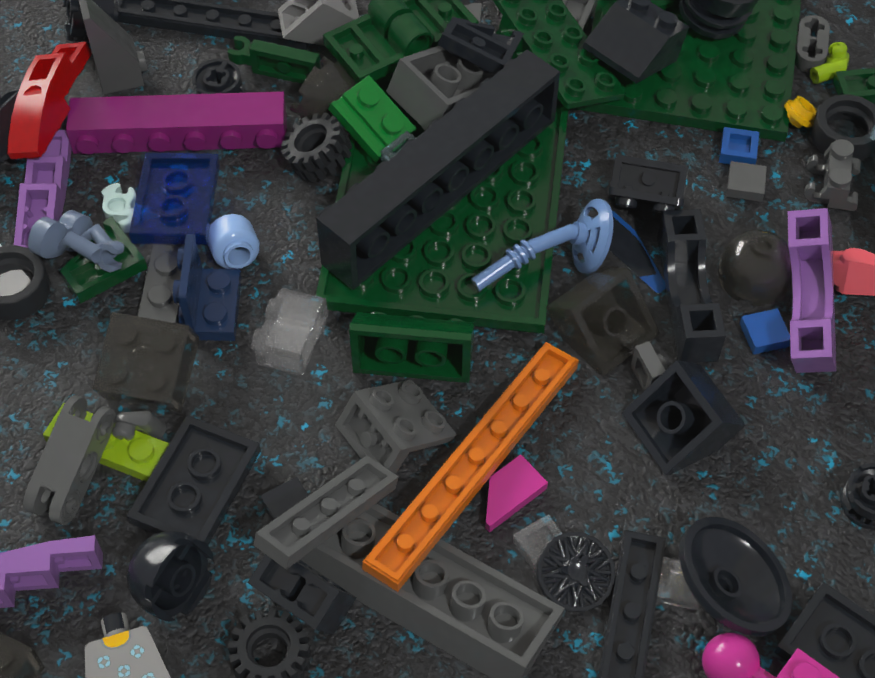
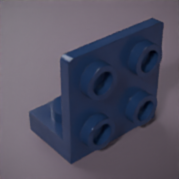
[173,234,242,341]

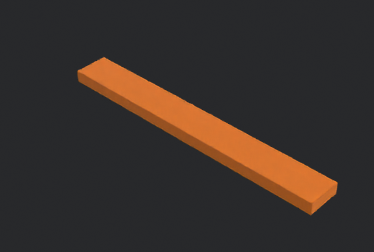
[362,342,579,592]

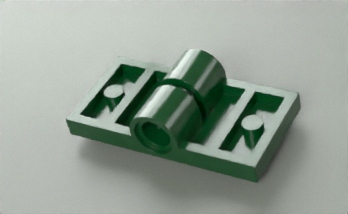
[323,0,479,83]

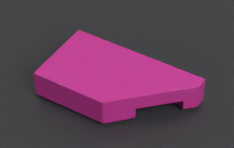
[485,454,548,533]

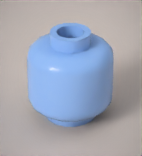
[207,214,260,269]

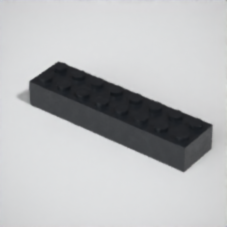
[316,50,560,290]

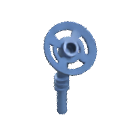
[471,199,613,291]

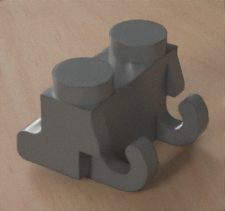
[804,139,861,211]

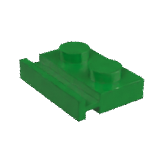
[328,75,416,163]

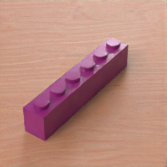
[66,91,287,154]

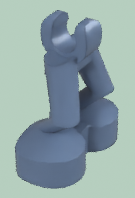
[28,210,125,272]

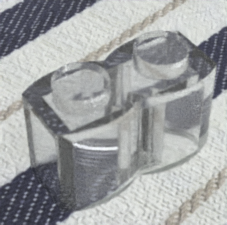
[251,288,328,375]

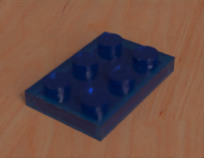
[129,153,220,244]

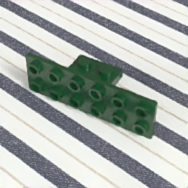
[493,0,626,109]

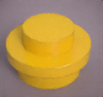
[784,96,817,128]

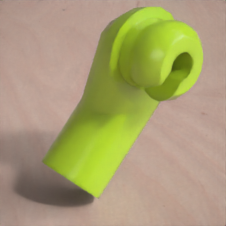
[810,42,849,84]

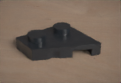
[437,17,524,74]

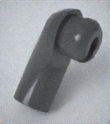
[112,410,166,441]

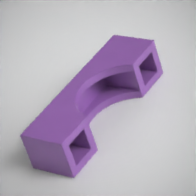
[788,208,836,373]

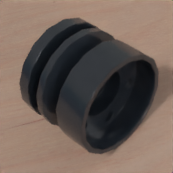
[678,0,759,39]

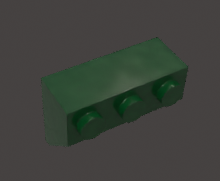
[349,312,475,383]

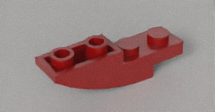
[7,42,92,159]

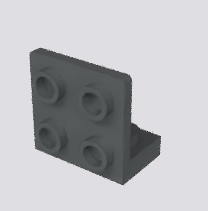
[335,380,456,474]

